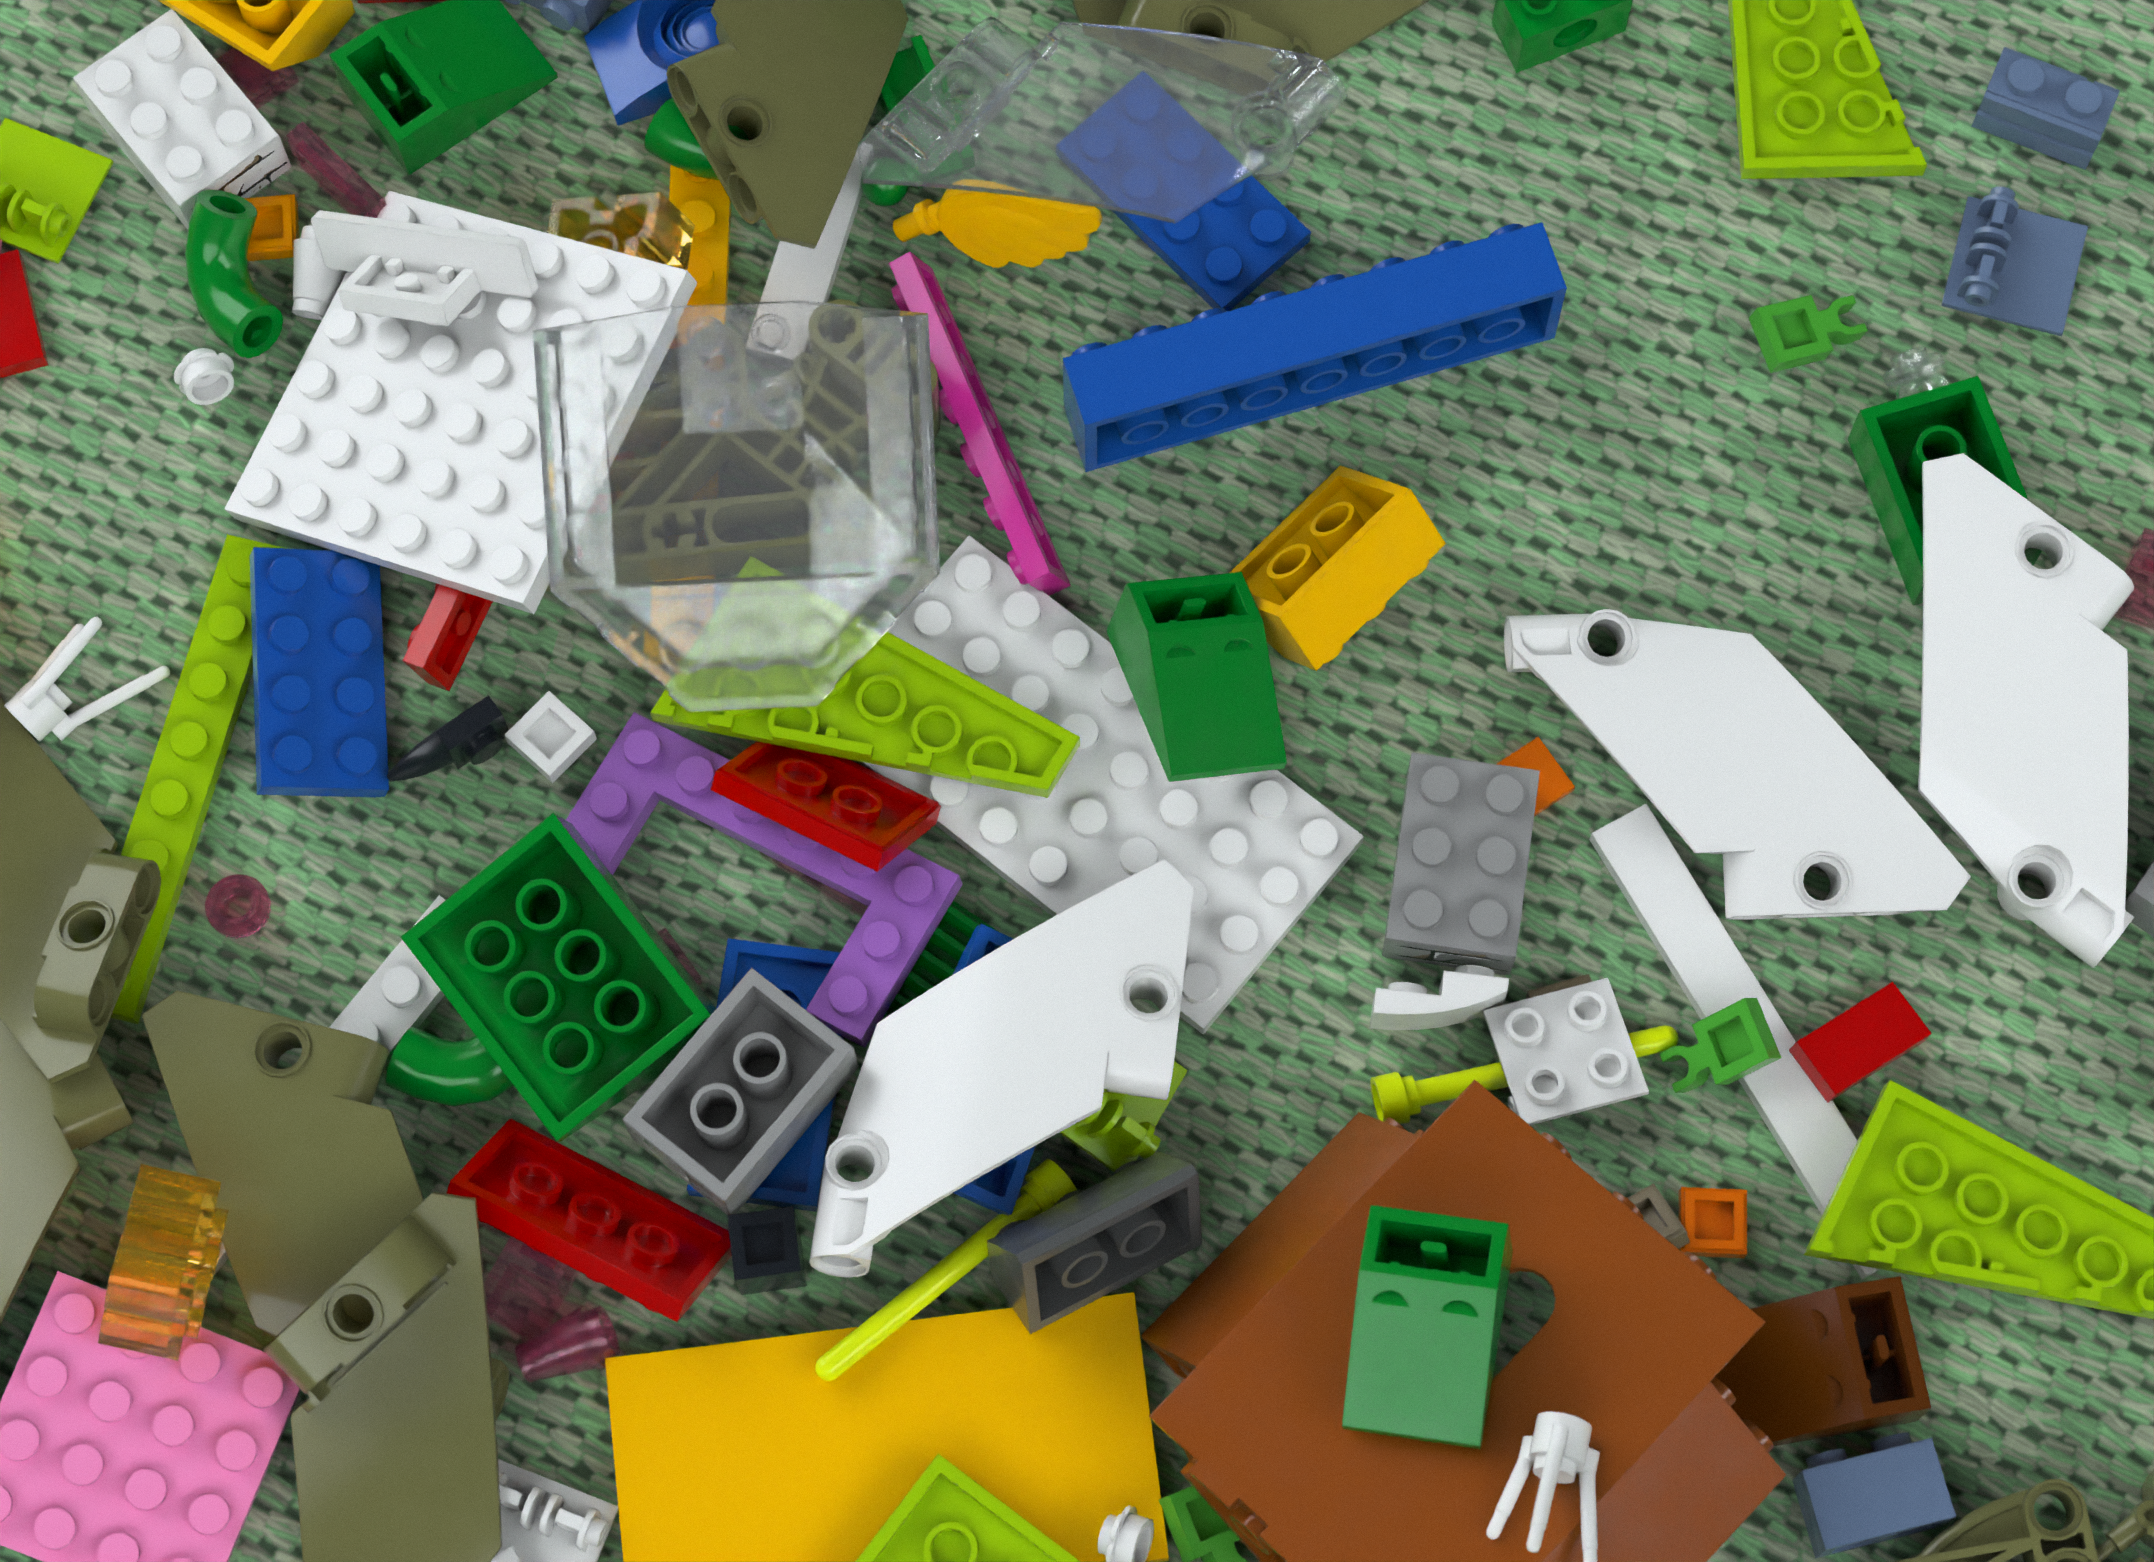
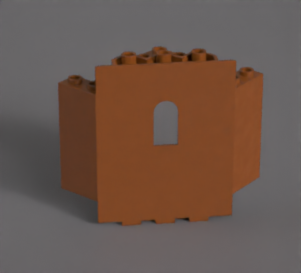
[1141,1080,1786,1562]

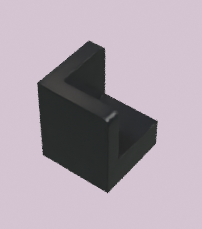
[727,1206,807,1295]

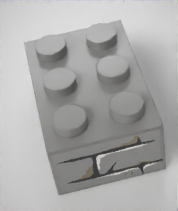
[1382,752,1540,975]
[622,968,859,1215]

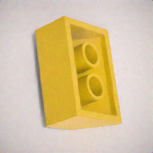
[158,0,355,71]
[1230,465,1446,671]

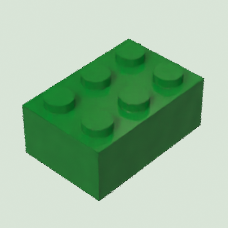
[1848,376,2042,606]

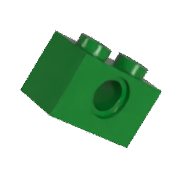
[1492,0,1633,73]

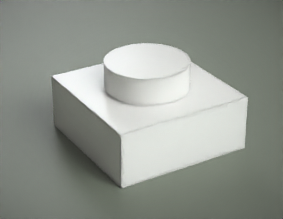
[504,691,597,784]

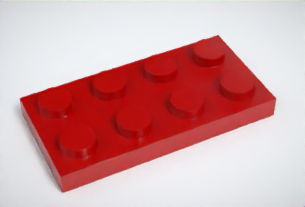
[446,1118,732,1322]

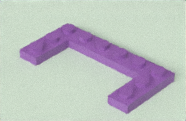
[566,712,963,1048]

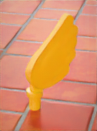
[893,181,1102,268]

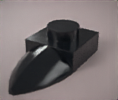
[386,695,509,782]

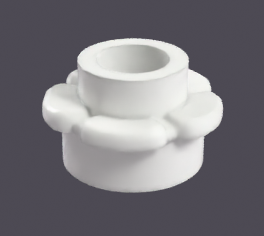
[174,348,234,405]
[1097,1506,1154,1562]

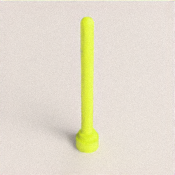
[1370,1025,1679,1124]
[815,1159,1077,1381]

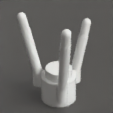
[4,617,170,742]
[1486,1412,1600,1562]

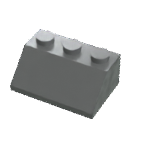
[987,1152,1202,1334]

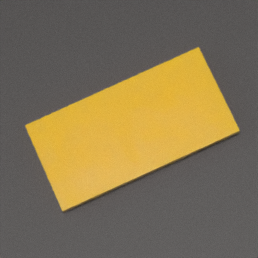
[605,1292,1169,1562]

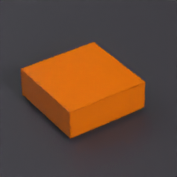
[1497,737,1575,817]
[1679,1187,1747,1258]

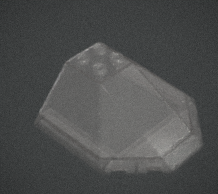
[533,300,940,712]

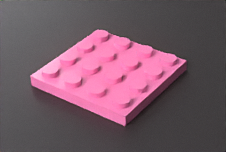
[0,1271,301,1562]

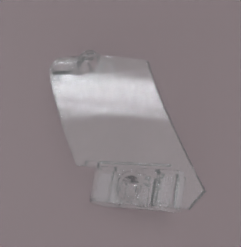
[857,17,1348,224]

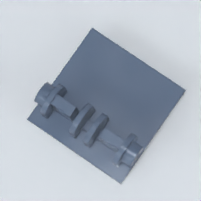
[1941,186,2088,336]

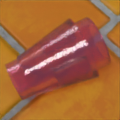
[515,1305,620,1383]

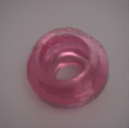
[205,874,271,939]

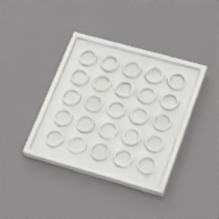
[224,191,698,614]

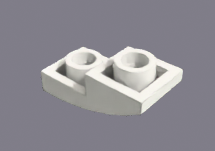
[1370,965,1509,1030]

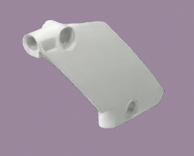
[1918,453,2134,968]
[1504,609,1971,920]
[809,859,1194,1278]

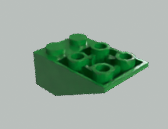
[329,0,558,176]
[1106,572,1287,782]
[1342,1205,1513,1449]

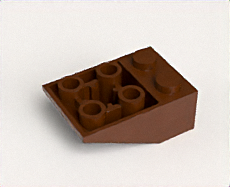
[1715,1276,1931,1446]

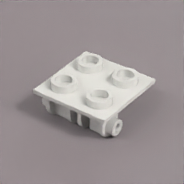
[1483,978,1649,1125]
[498,1459,619,1562]

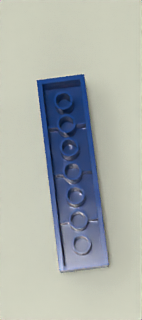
[1063,222,1567,472]

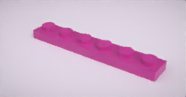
[889,252,1071,596]

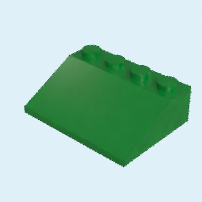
[401,813,716,1142]

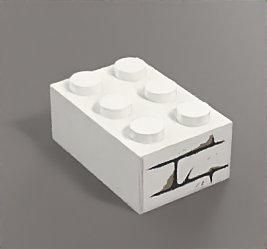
[73,9,292,229]

